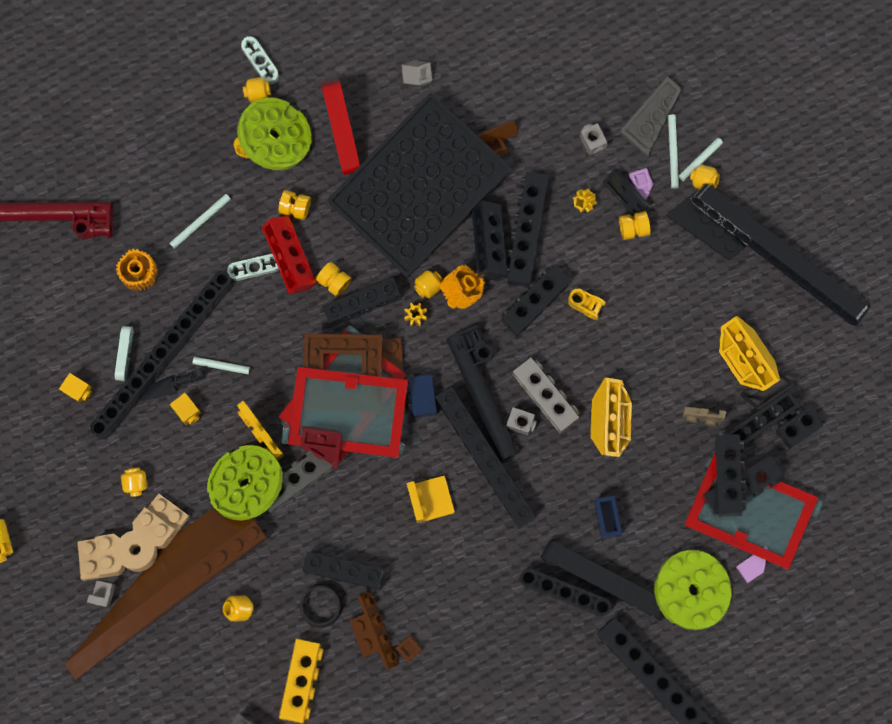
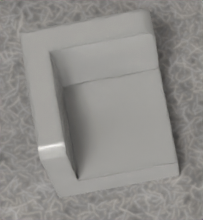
[402,61,432,85]
[87,581,116,608]

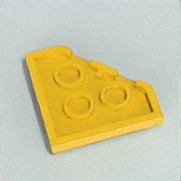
[237,401,284,460]

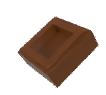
[395,635,422,663]

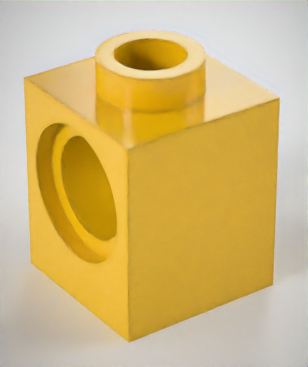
[59,373,92,404]
[170,393,201,425]

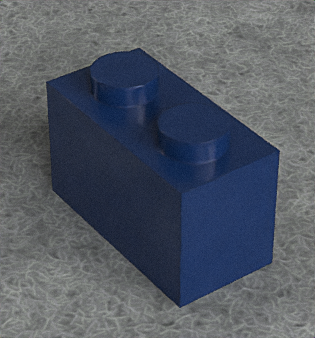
[407,375,437,418]
[594,496,622,540]

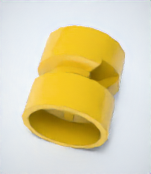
[278,190,311,220]
[619,211,651,240]
[316,262,352,297]

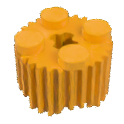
[116,249,158,291]
[440,265,485,309]

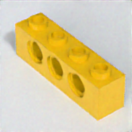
[279,639,323,723]

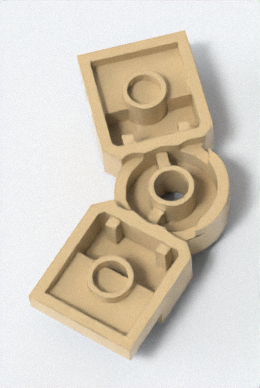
[78,494,190,581]

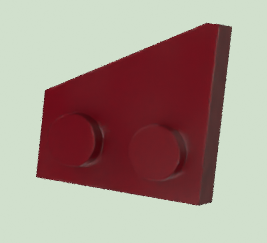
[300,426,342,469]

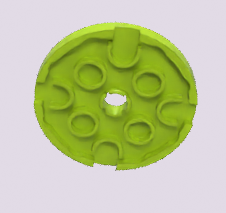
[237,98,311,170]
[207,445,283,520]
[654,550,731,630]

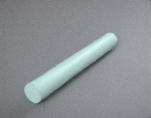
[678,138,723,181]
[193,357,250,375]

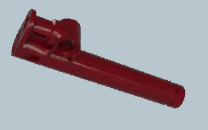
[0,202,113,240]

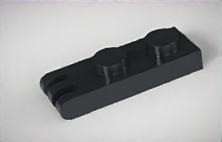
[602,168,649,216]

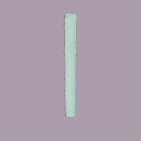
[668,115,679,188]
[170,194,231,249]

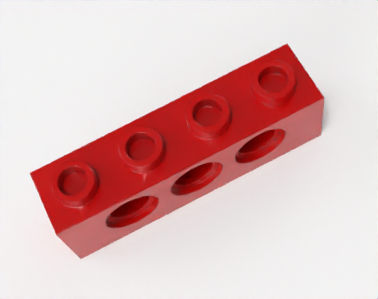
[261,216,316,295]

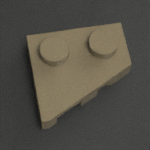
[682,407,726,427]

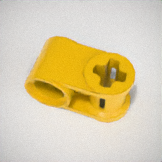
[568,289,606,320]

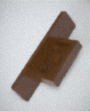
[477,120,518,156]
[349,592,399,670]

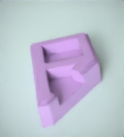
[629,168,653,200]
[736,547,768,583]

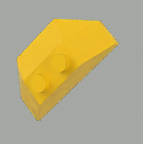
[719,316,780,391]
[591,378,632,457]

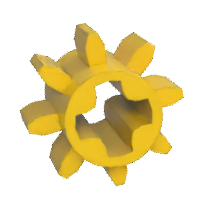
[572,188,597,212]
[404,303,427,327]

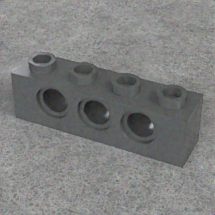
[268,452,335,514]

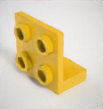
[407,476,454,523]

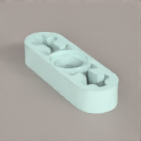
[241,37,279,84]
[227,254,279,281]
[115,326,134,381]

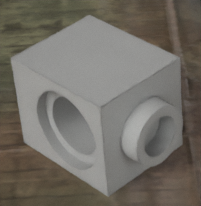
[580,123,607,156]
[506,407,537,436]

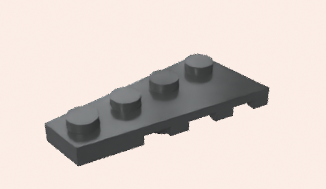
[619,76,681,157]

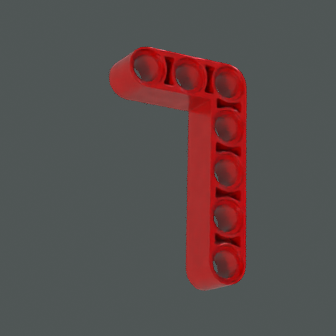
[321,78,360,176]

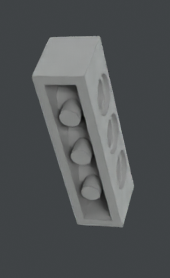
[512,358,579,434]

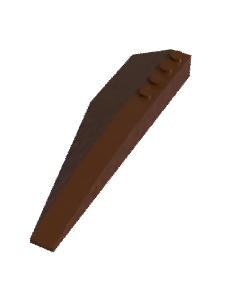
[65,507,268,680]

